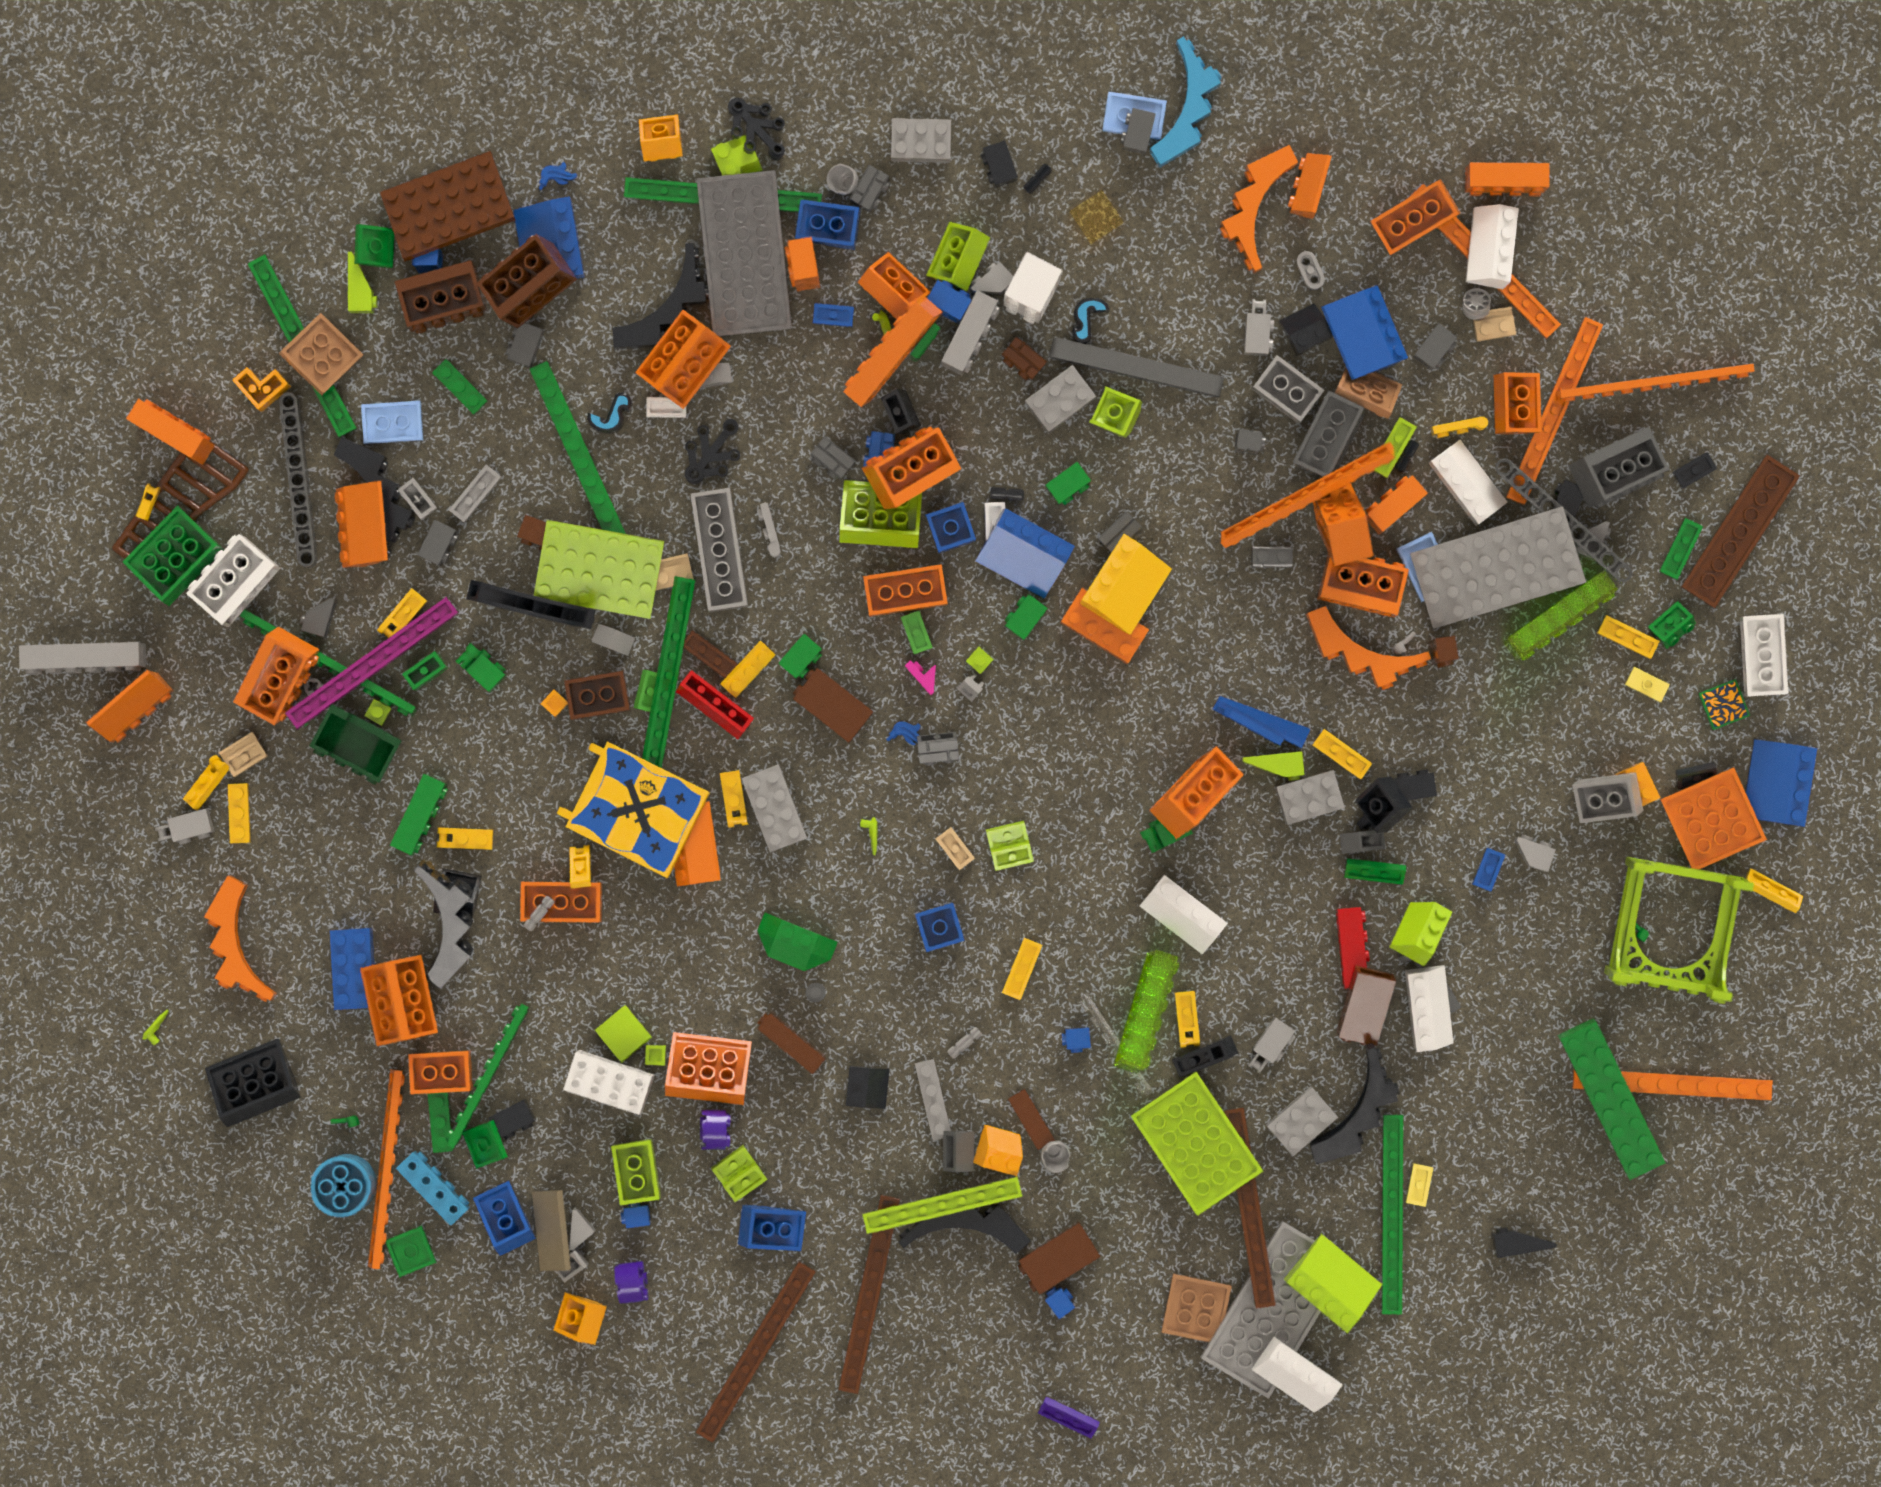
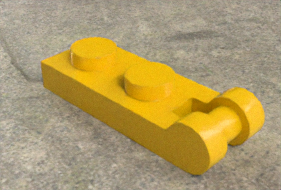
[1430,417,1488,438]
[377,588,427,638]
[183,755,229,811]
[720,770,748,828]
[437,828,493,850]
[570,845,591,889]
[1174,991,1200,1048]

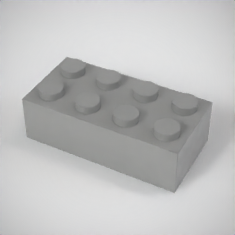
[941,290,1000,376]
[742,764,808,853]

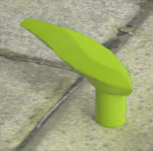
[872,310,891,335]
[860,817,878,855]
[142,1010,169,1046]

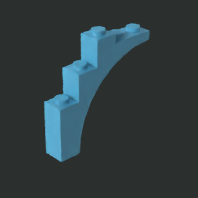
[1149,36,1222,168]

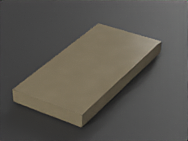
[532,1190,571,1271]

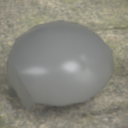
[826,164,859,195]
[1040,1141,1071,1173]

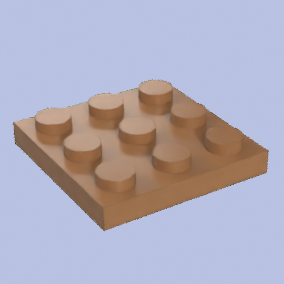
[279,313,363,395]
[1335,367,1402,419]
[1161,1273,1232,1342]

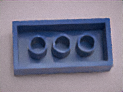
[330,928,375,1010]

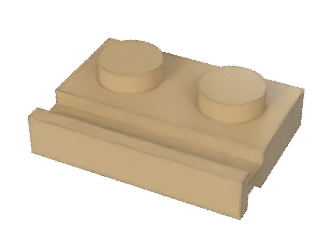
[1473,306,1516,342]
[656,553,694,591]
[219,732,268,777]

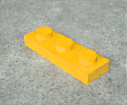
[1597,615,1660,659]
[720,641,776,698]
[1312,729,1372,780]
[228,783,251,843]
[1745,868,1803,913]
[1002,938,1042,1000]

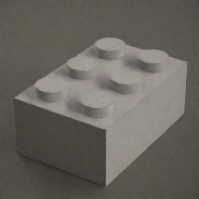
[891,118,951,163]
[1252,355,1324,424]
[1025,365,1096,434]
[1275,770,1345,825]
[1573,772,1643,823]
[1266,1086,1338,1156]

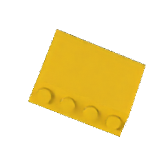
[1080,534,1172,635]

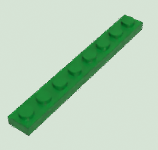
[446,1003,530,1149]

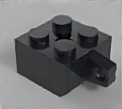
[1355,776,1413,833]

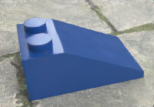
[795,200,861,250]
[473,1181,536,1256]
[738,1205,806,1251]

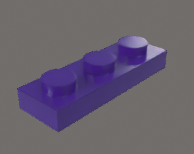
[1038,1397,1100,1438]

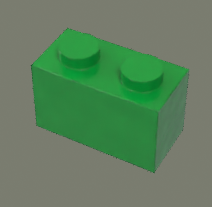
[1045,462,1091,506]
[1004,594,1048,641]
[778,634,822,679]
[402,651,449,691]

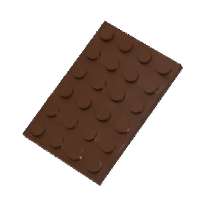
[380,151,515,262]

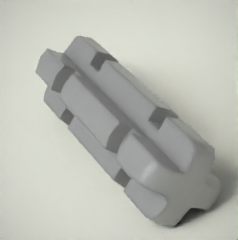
[523,896,555,931]
[947,1027,982,1059]

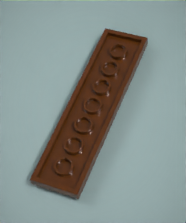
[1681,455,1800,609]

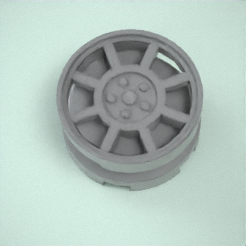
[1462,288,1491,320]

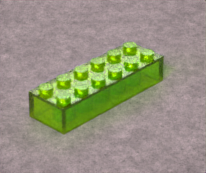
[1502,570,1618,661]
[1113,949,1179,1073]

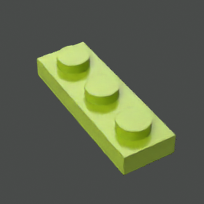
[1374,417,1417,479]

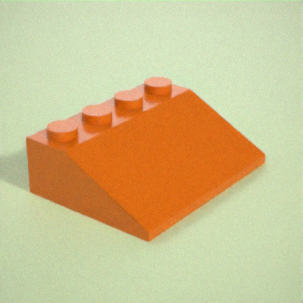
[335,481,388,568]
[86,670,173,743]
[665,1032,752,1105]

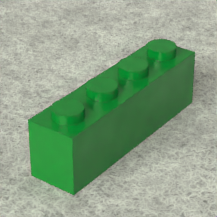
[390,774,448,856]

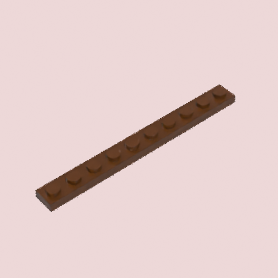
[1224,1108,1276,1309]
[839,1194,900,1394]
[696,1261,816,1443]

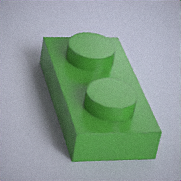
[901,611,933,655]
[633,669,657,712]

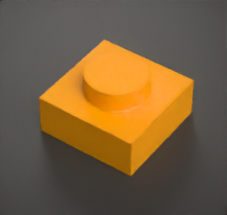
[541,690,568,717]

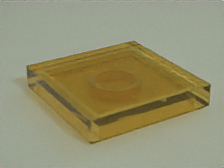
[1069,190,1124,245]

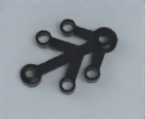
[728,98,785,161]
[685,419,741,484]

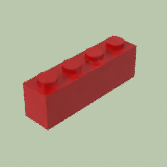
[676,670,754,740]
[1336,907,1370,988]

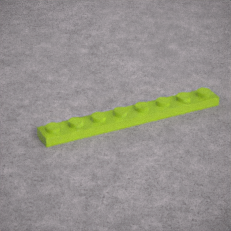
[862,1176,1022,1234]

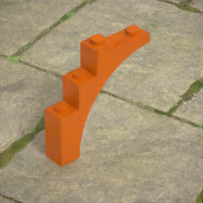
[1219,145,1298,273]
[1306,606,1431,690]
[204,875,277,1002]

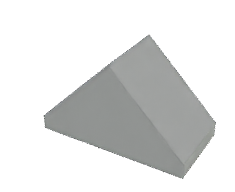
[398,478,437,520]
[591,624,635,656]
[569,1209,596,1250]
[556,1248,589,1283]

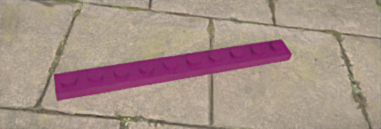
[285,597,458,730]

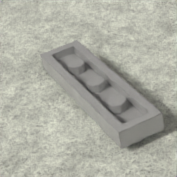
[915,1059,951,1141]

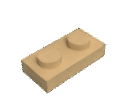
[936,827,975,870]

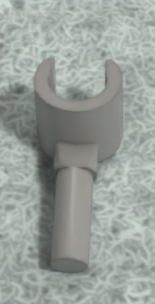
[1393,631,1416,655]

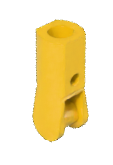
[136,483,160,521]

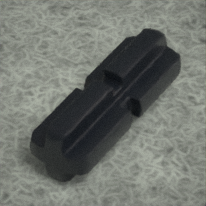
[1023,164,1052,194]
[1395,440,1419,473]
[990,487,1024,501]

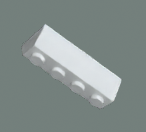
[1465,204,1519,289]
[1429,440,1507,526]
[1140,875,1228,954]
[1405,965,1453,1052]
[1251,1337,1343,1413]

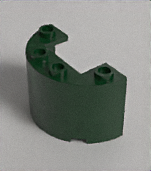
[310,704,402,785]

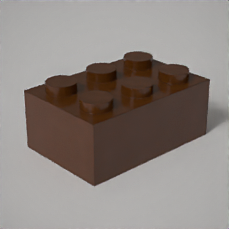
[564,671,631,721]

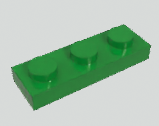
[432,359,488,415]
[1659,518,1703,580]
[1344,858,1406,885]
[428,1092,454,1153]

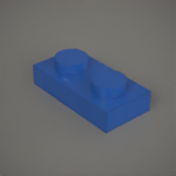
[813,303,854,327]
[1472,848,1505,892]

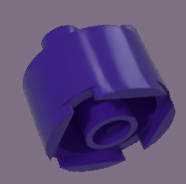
[700,1110,730,1150]
[614,1261,649,1304]

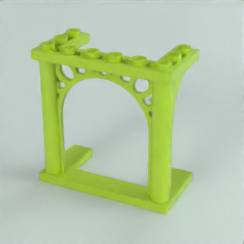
[1604,857,1754,1004]

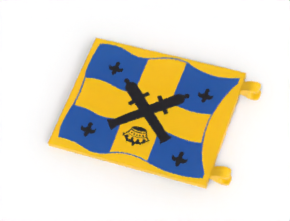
[557,742,710,878]

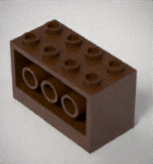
[476,234,577,328]
[394,260,488,334]

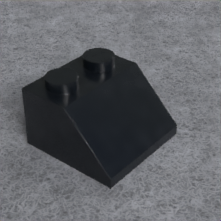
[1279,304,1333,356]
[433,868,482,919]
[846,1065,890,1109]

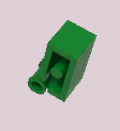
[455,643,507,693]
[1140,819,1193,853]

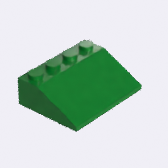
[122,505,224,606]

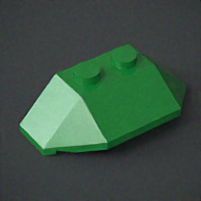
[757,912,838,971]

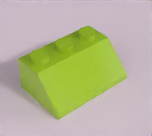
[926,222,990,292]
[1389,902,1452,966]

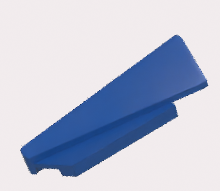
[1212,696,1310,749]

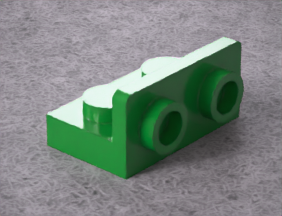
[1648,601,1696,649]

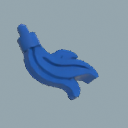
[539,162,577,190]
[886,722,920,746]

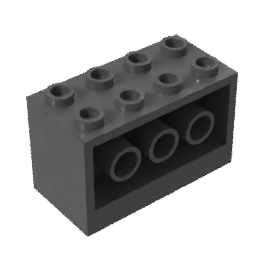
[1293,390,1366,479]
[1568,427,1669,508]

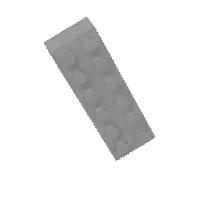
[691,488,748,613]
[19,642,146,675]

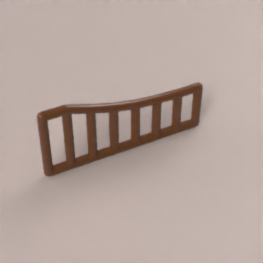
[112,441,249,559]

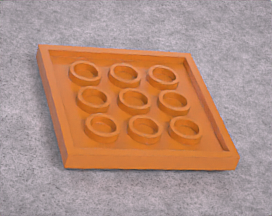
[1660,767,1767,869]

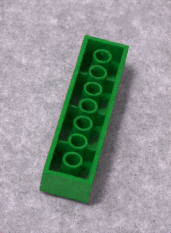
[1557,1018,1666,1180]

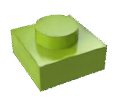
[966,647,994,674]
[364,699,392,726]
[645,1045,666,1066]

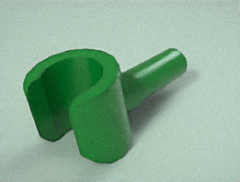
[1635,923,1649,942]
[330,1115,360,1128]

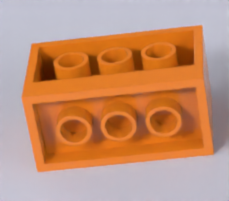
[635,310,731,409]
[862,426,962,510]
[1313,483,1373,566]
[1317,553,1409,618]
[233,627,320,726]
[1149,746,1244,839]
[360,955,438,1046]

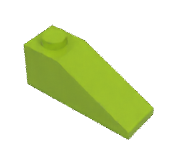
[348,252,378,313]
[1242,751,1305,781]

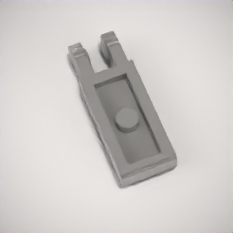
[758,502,781,558]

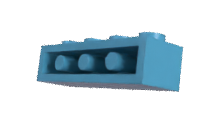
[396,1151,470,1226]

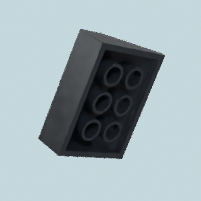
[205,1038,301,1127]

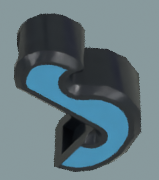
[1072,297,1110,344]
[587,393,633,434]

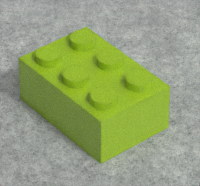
[611,1139,661,1205]

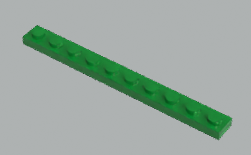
[624,177,822,213]
[247,255,357,438]
[529,361,626,534]
[642,576,695,768]
[240,609,417,717]
[1381,1114,1403,1314]

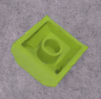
[711,135,763,176]
[1089,386,1142,438]

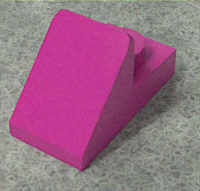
[905,660,936,696]

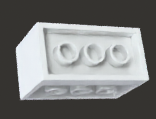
[1004,252,1062,324]
[186,534,281,627]
[1740,614,1788,696]
[563,1050,655,1115]

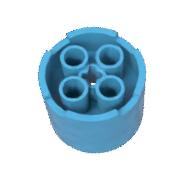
[311,1154,377,1217]

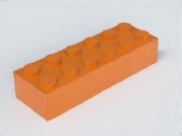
[843,297,943,407]

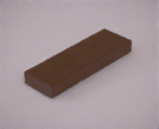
[683,630,738,678]
[1008,1089,1055,1150]

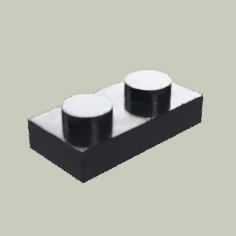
[1672,452,1717,489]
[1675,762,1717,790]

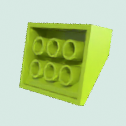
[839,480,922,548]
[1283,1233,1382,1333]

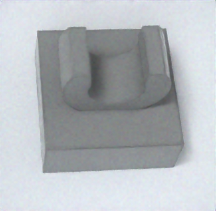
[957,675,984,702]

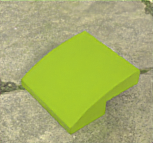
[986,821,1034,871]
[595,1005,652,1063]
[711,1145,767,1202]

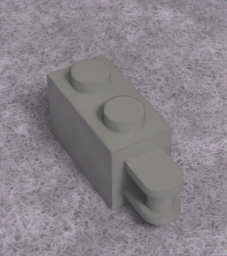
[1244,299,1274,356]
[155,809,215,845]
[1248,1017,1296,1073]

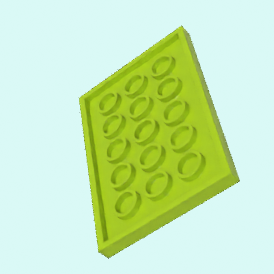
[534,520,664,619]
[1131,1072,1264,1216]

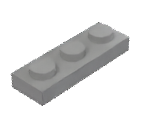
[449,465,502,523]

